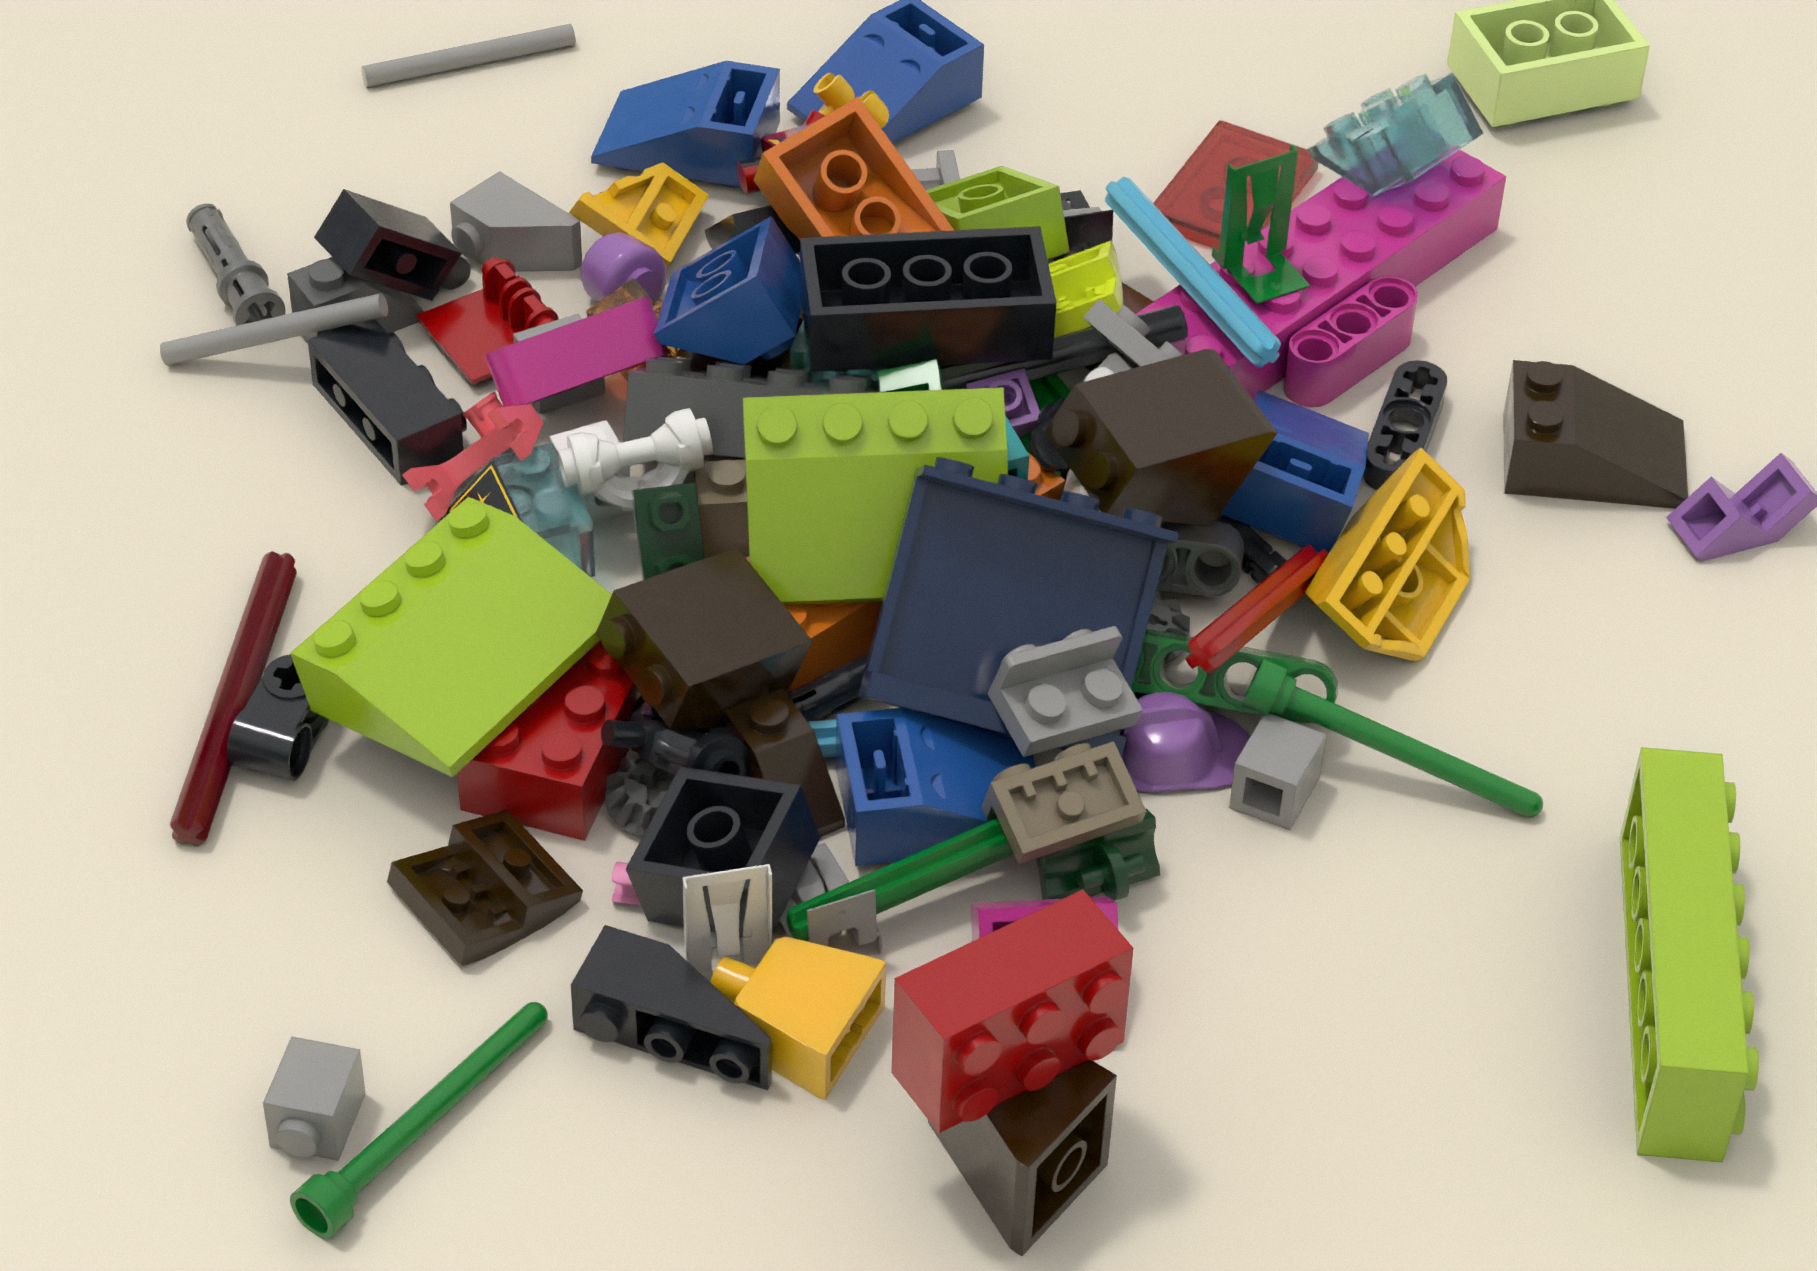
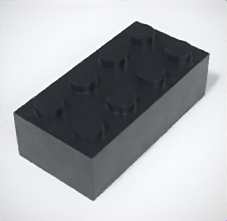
[800,226,1056,372]

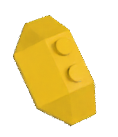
[1305,448,1470,662]

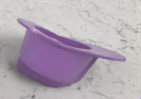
[1120,692,1250,792]

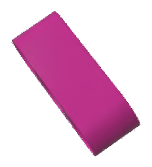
[1283,276,1418,407]
[485,296,669,407]

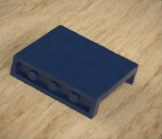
[858,457,1179,758]

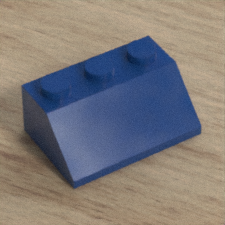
[654,216,802,365]

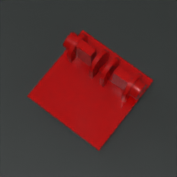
[416,257,559,385]

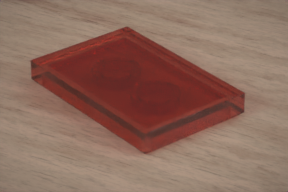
[1153,120,1320,250]

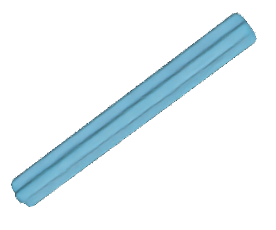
[1105,177,1281,367]

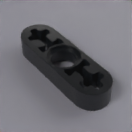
[1363,360,1447,490]

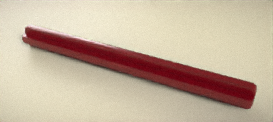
[170,551,297,846]

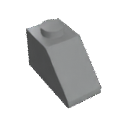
[450,171,582,272]

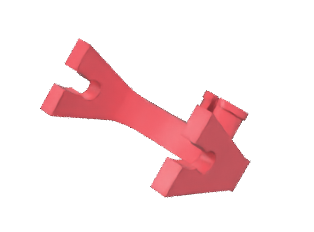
[402,391,544,521]

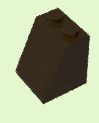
[1044,349,1278,526]
[596,548,812,729]
[928,1060,1117,1256]

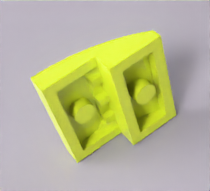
[1048,241,1123,337]

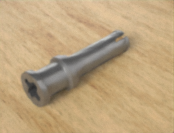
[186,203,286,326]

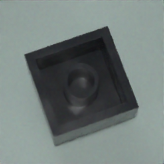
[625,767,821,937]

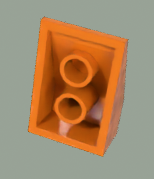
[754,97,954,239]

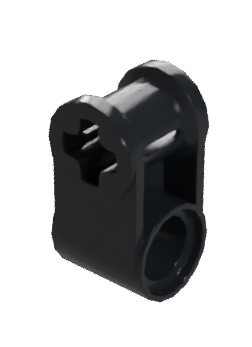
[227,654,329,781]

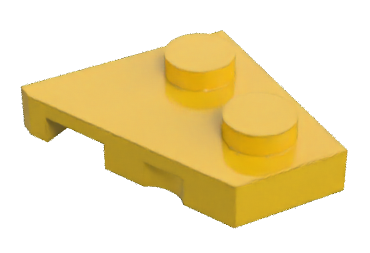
[569,162,709,268]

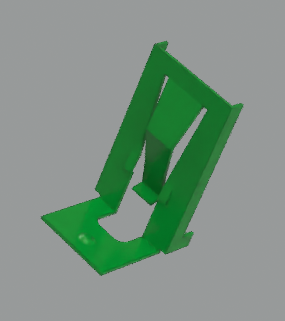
[1211,144,1310,304]

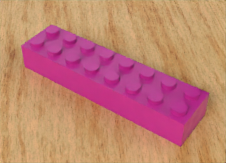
[1123,126,1507,399]

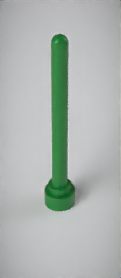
[1242,658,1543,817]
[290,1002,548,1239]

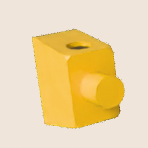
[710,936,886,1100]

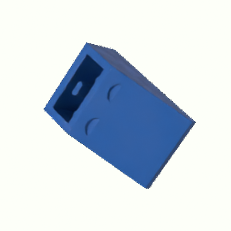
[787,0,984,144]
[591,61,780,187]
[1221,389,1369,553]
[836,708,1036,866]

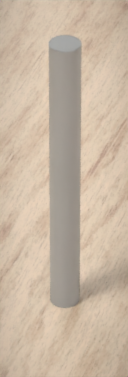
[361,24,576,88]
[160,293,388,366]

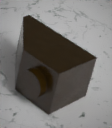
[724,688,845,837]

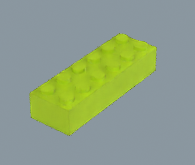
[1620,747,1759,1162]

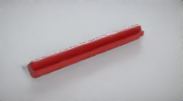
[1185,545,1329,674]

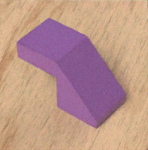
[1666,453,1817,561]

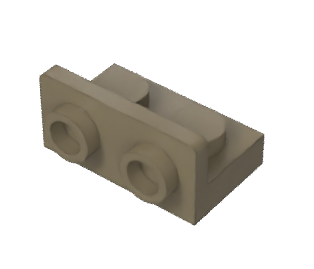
[981,741,1147,864]

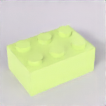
[1447,0,1650,127]

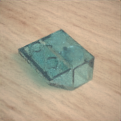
[1308,73,1484,196]

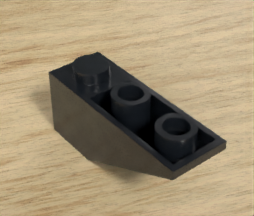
[571,925,772,1091]

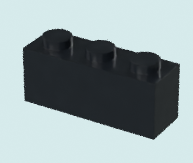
[308,319,467,486]

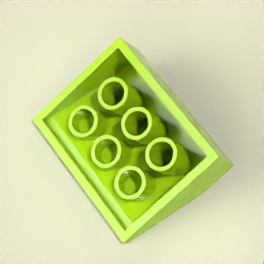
[743,388,1008,605]
[290,497,612,777]

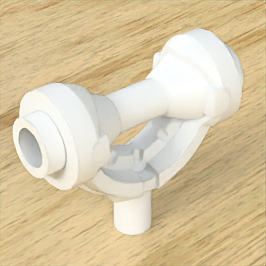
[557,408,713,534]

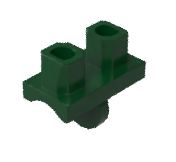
[631,482,705,580]
[1036,809,1160,901]

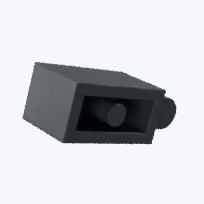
[314,189,471,301]

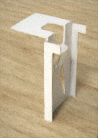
[682,864,772,973]

